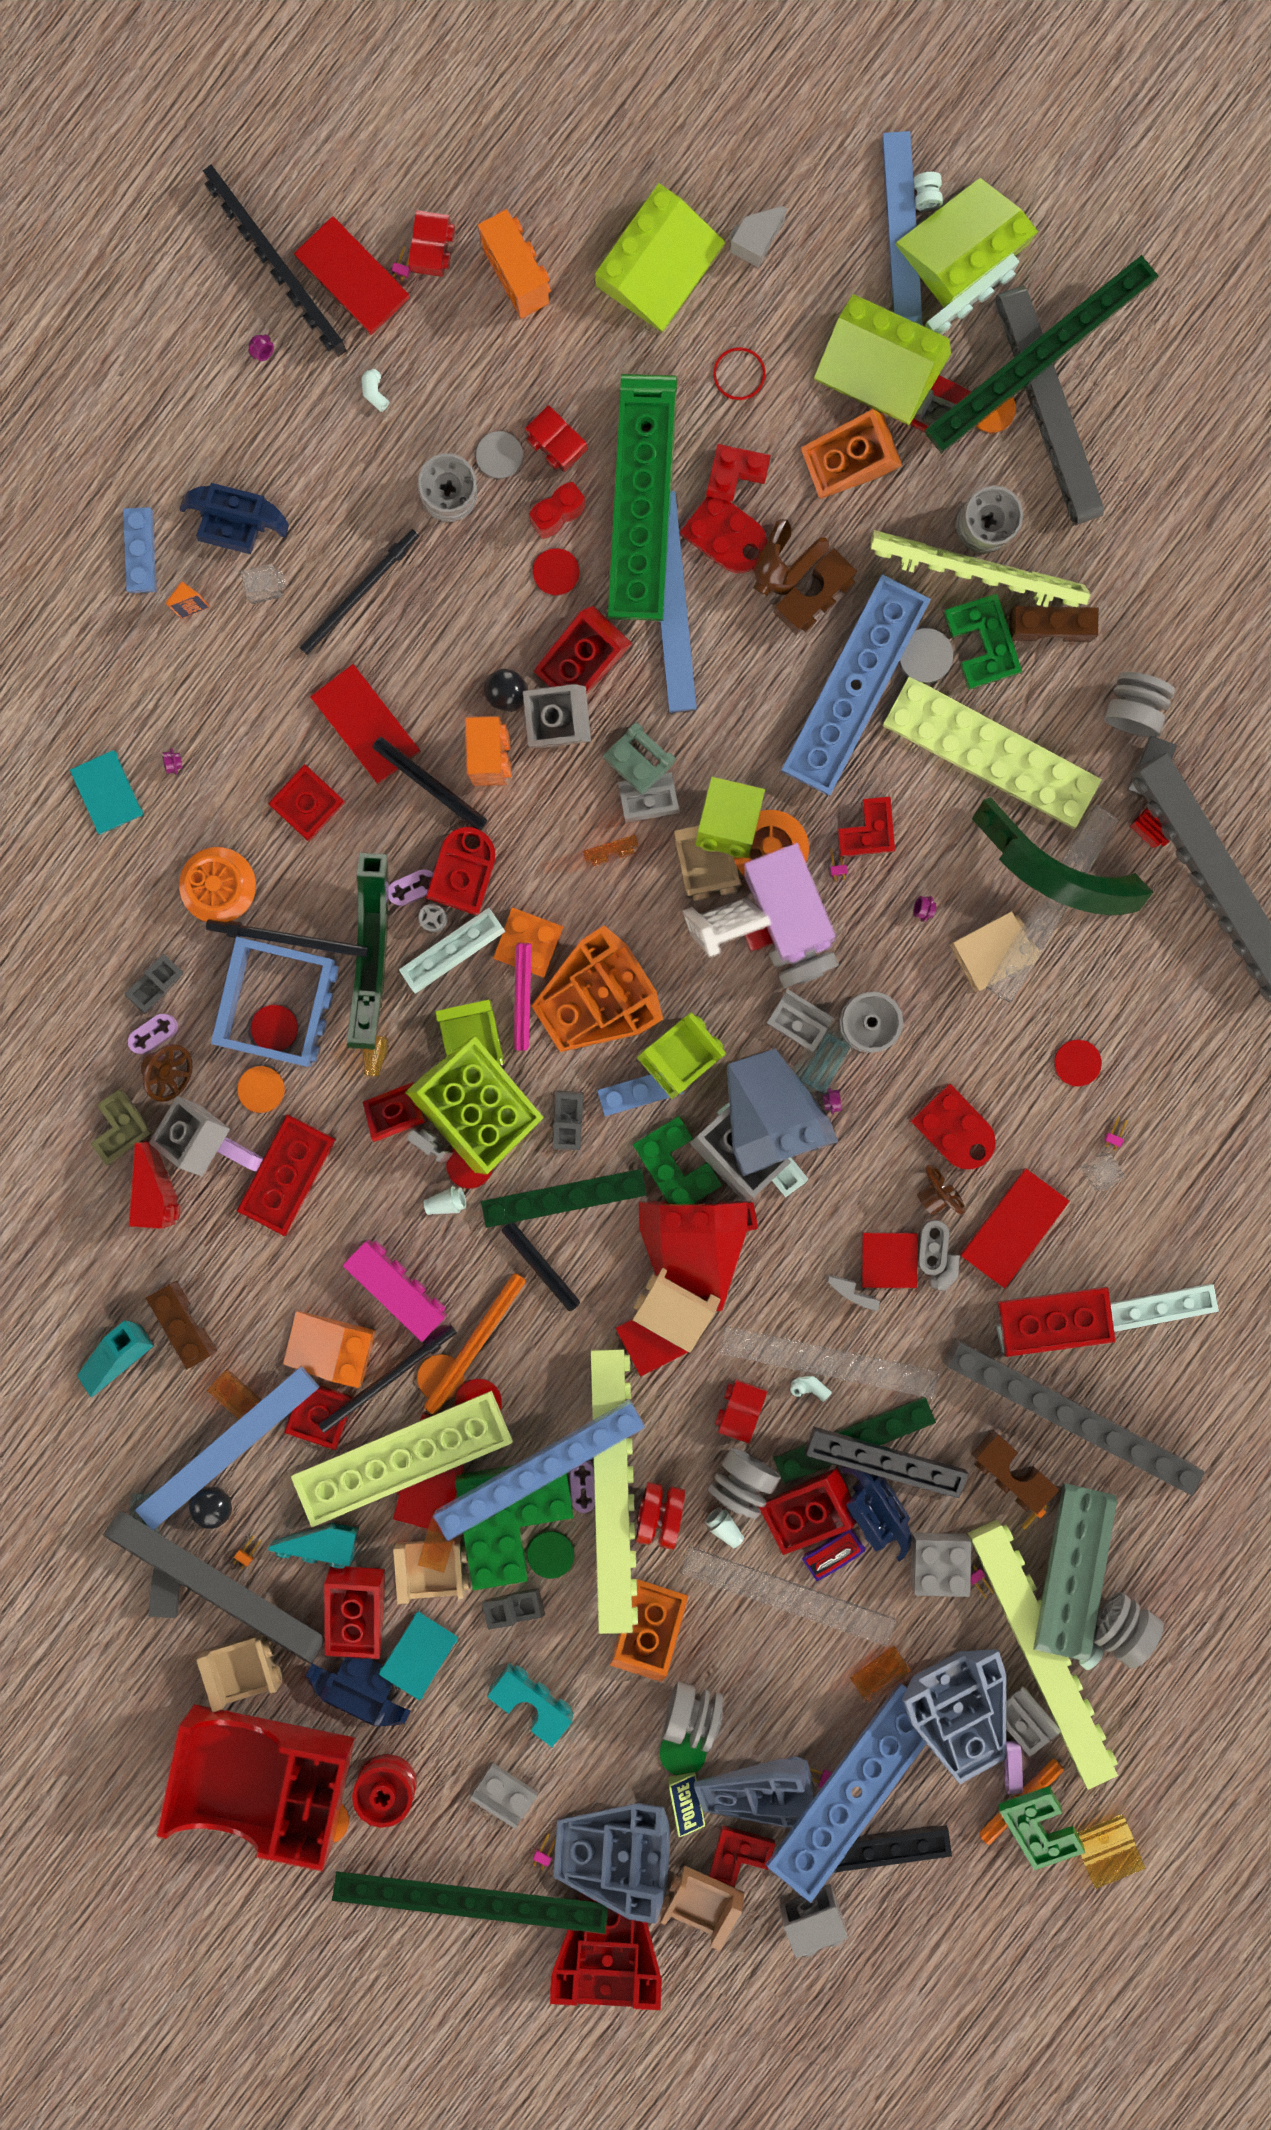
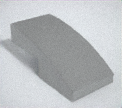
[826,1274,880,1311]

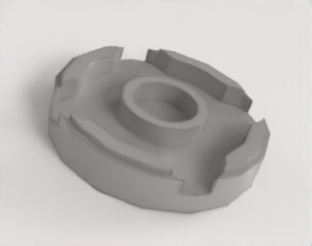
[899,628,953,684]

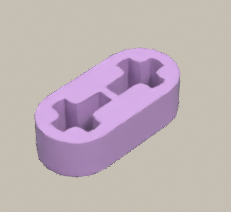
[389,869,433,906]
[128,1014,178,1054]
[217,1137,263,1171]
[570,1460,595,1513]
[1004,1741,1023,1794]

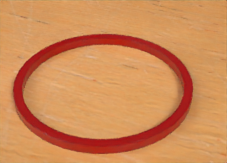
[713,347,766,400]

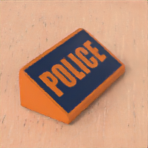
[166,582,210,619]

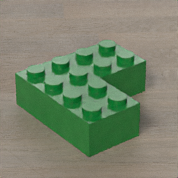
[455,1465,574,1591]

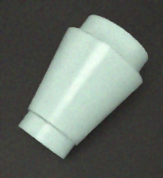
[424,1187,466,1215]
[705,1507,744,1548]

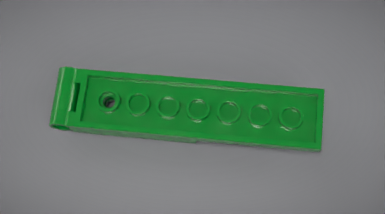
[608,374,677,621]

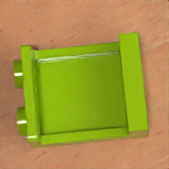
[695,777,765,858]
[435,1000,505,1065]
[637,1012,726,1099]

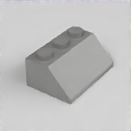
[690,1106,791,1202]

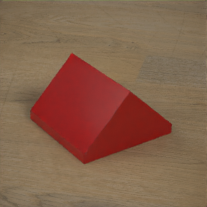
[363,1082,429,1142]

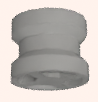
[419,904,448,932]

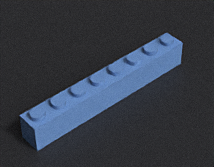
[434,1399,645,1541]

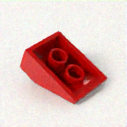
[533,606,633,694]
[129,1141,180,1229]
[758,1468,857,1555]
[324,1566,385,1659]

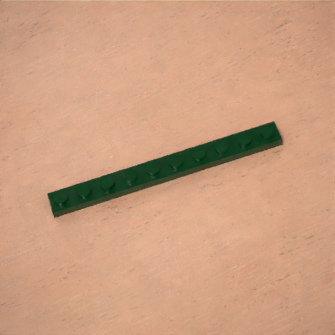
[924,255,1159,454]
[332,1871,608,1934]

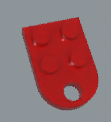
[680,496,767,573]
[425,827,496,916]
[910,1083,996,1169]

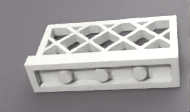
[682,897,771,957]

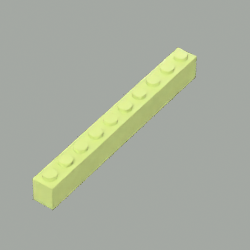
[591,1349,638,1634]
[968,1519,1118,1790]

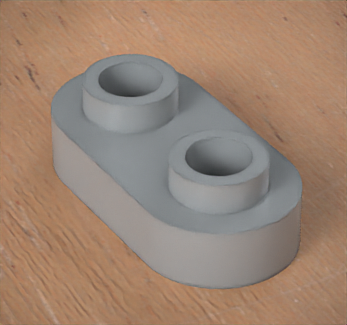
[918,1220,949,1275]

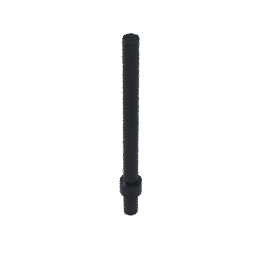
[299,529,420,655]
[206,919,369,958]
[318,1324,457,1433]

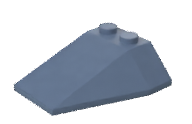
[727,1049,838,1176]
[903,1649,1006,1784]
[694,1757,814,1828]
[554,1803,671,1924]

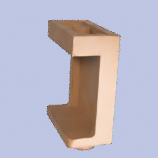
[660,1866,745,1951]

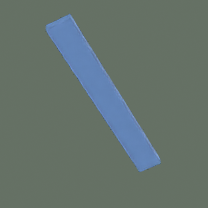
[882,131,923,326]
[661,491,697,713]
[135,1366,319,1530]

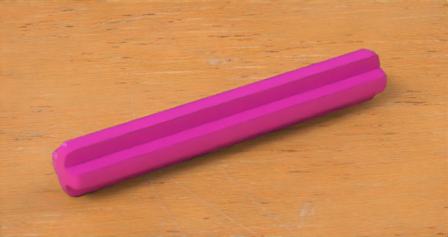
[513,942,531,1051]

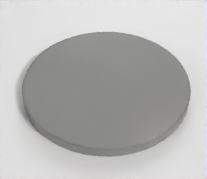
[476,431,523,479]

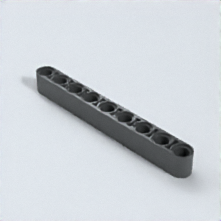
[996,285,1104,525]
[102,1510,325,1664]

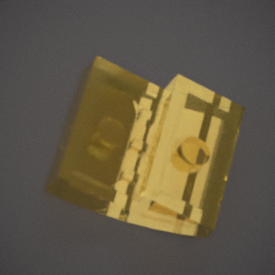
[1077,1814,1146,1889]

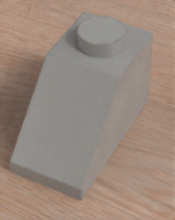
[729,206,787,268]

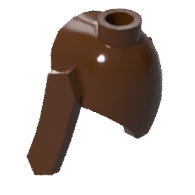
[753,519,829,596]

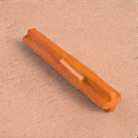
[979,1759,1064,1845]

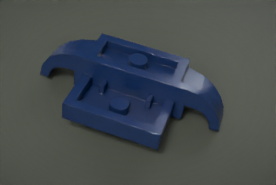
[180,483,289,555]
[841,1466,912,1562]
[306,1657,411,1726]

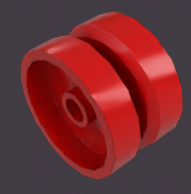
[636,1482,685,1550]
[352,1754,417,1828]

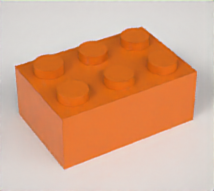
[477,209,551,319]
[465,717,511,786]

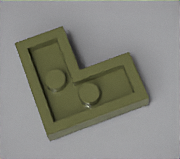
[91,1089,154,1166]

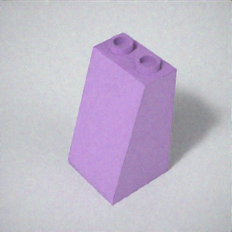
[745,843,836,963]

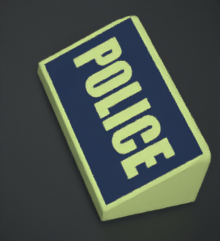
[668,1772,705,1837]

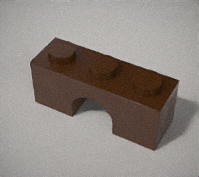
[773,548,857,636]
[1009,606,1099,642]
[146,1281,218,1370]
[971,1430,1059,1514]

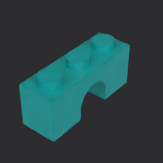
[487,1663,573,1747]

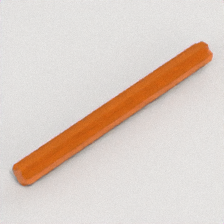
[424,1273,526,1415]

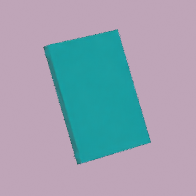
[70,750,144,835]
[379,1611,459,1701]

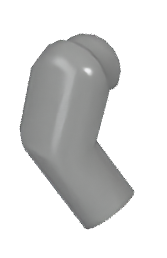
[930,1254,960,1291]

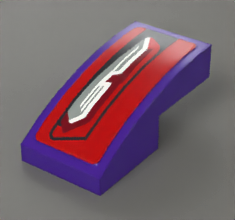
[802,1529,866,1581]

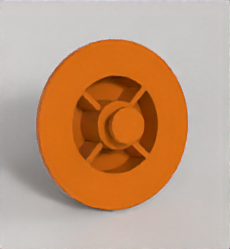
[733,810,809,877]
[179,847,256,923]

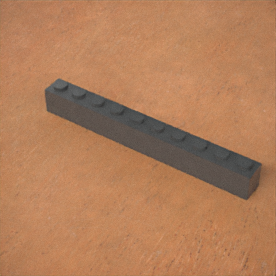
[1131,753,1271,1002]
[943,1338,1205,1496]

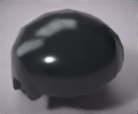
[484,669,528,712]
[189,1486,232,1529]

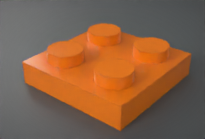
[493,907,564,978]

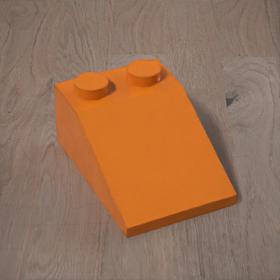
[801,409,903,499]
[283,1311,376,1388]
[610,1579,688,1682]

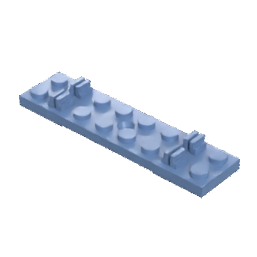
[781,574,931,797]
[765,1683,926,1903]

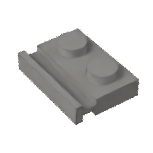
[618,772,679,823]
[766,989,834,1052]
[407,1129,453,1162]
[1006,1686,1061,1757]
[470,1762,538,1829]

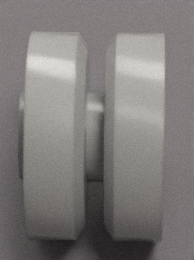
[769,949,839,989]
[839,992,903,1053]

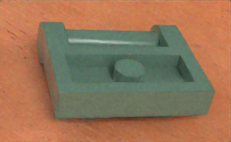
[603,722,677,795]

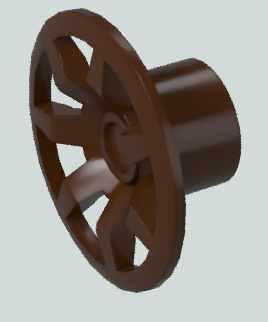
[141,1044,193,1102]
[917,1165,966,1215]

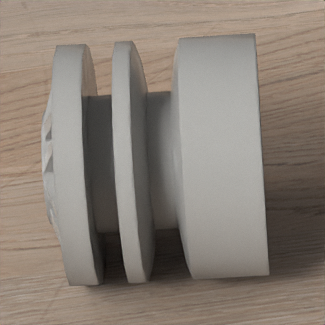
[418,453,477,522]
[955,486,1023,554]
[1104,672,1175,737]
[708,1448,781,1519]
[1093,1592,1164,1669]
[662,1681,723,1752]

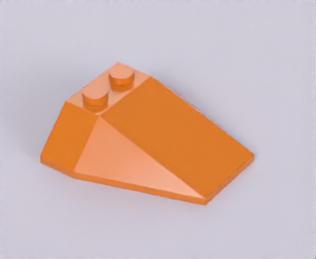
[531,925,663,1052]

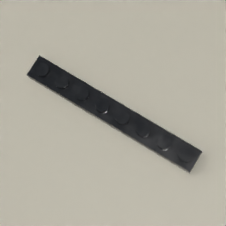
[203,164,347,357]

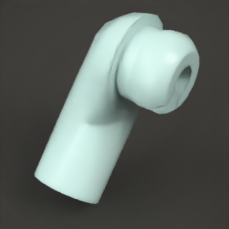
[361,369,389,412]
[790,1376,832,1402]

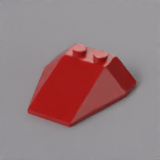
[639,1201,748,1311]
[550,1893,662,2011]

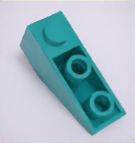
[77,1320,154,1397]
[268,1522,359,1568]

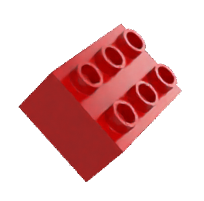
[156,1704,355,1871]

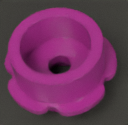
[248,334,274,361]
[162,748,183,775]
[913,896,937,922]
[823,1088,842,1115]

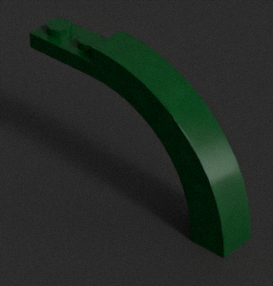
[972,797,1153,915]
[347,853,389,1050]

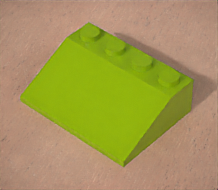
[895,178,1038,308]
[595,183,725,333]
[814,294,951,425]
[405,1036,544,1174]

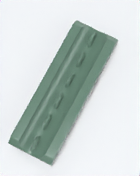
[1033,1483,1117,1661]

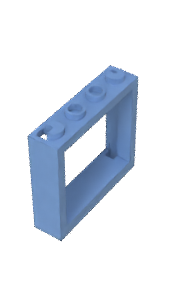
[211,937,339,1067]

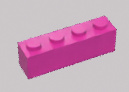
[343,1240,447,1342]

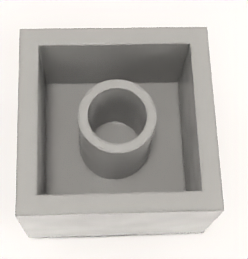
[523,684,591,748]
[149,1096,230,1176]
[910,1532,971,1597]
[780,1884,848,1958]

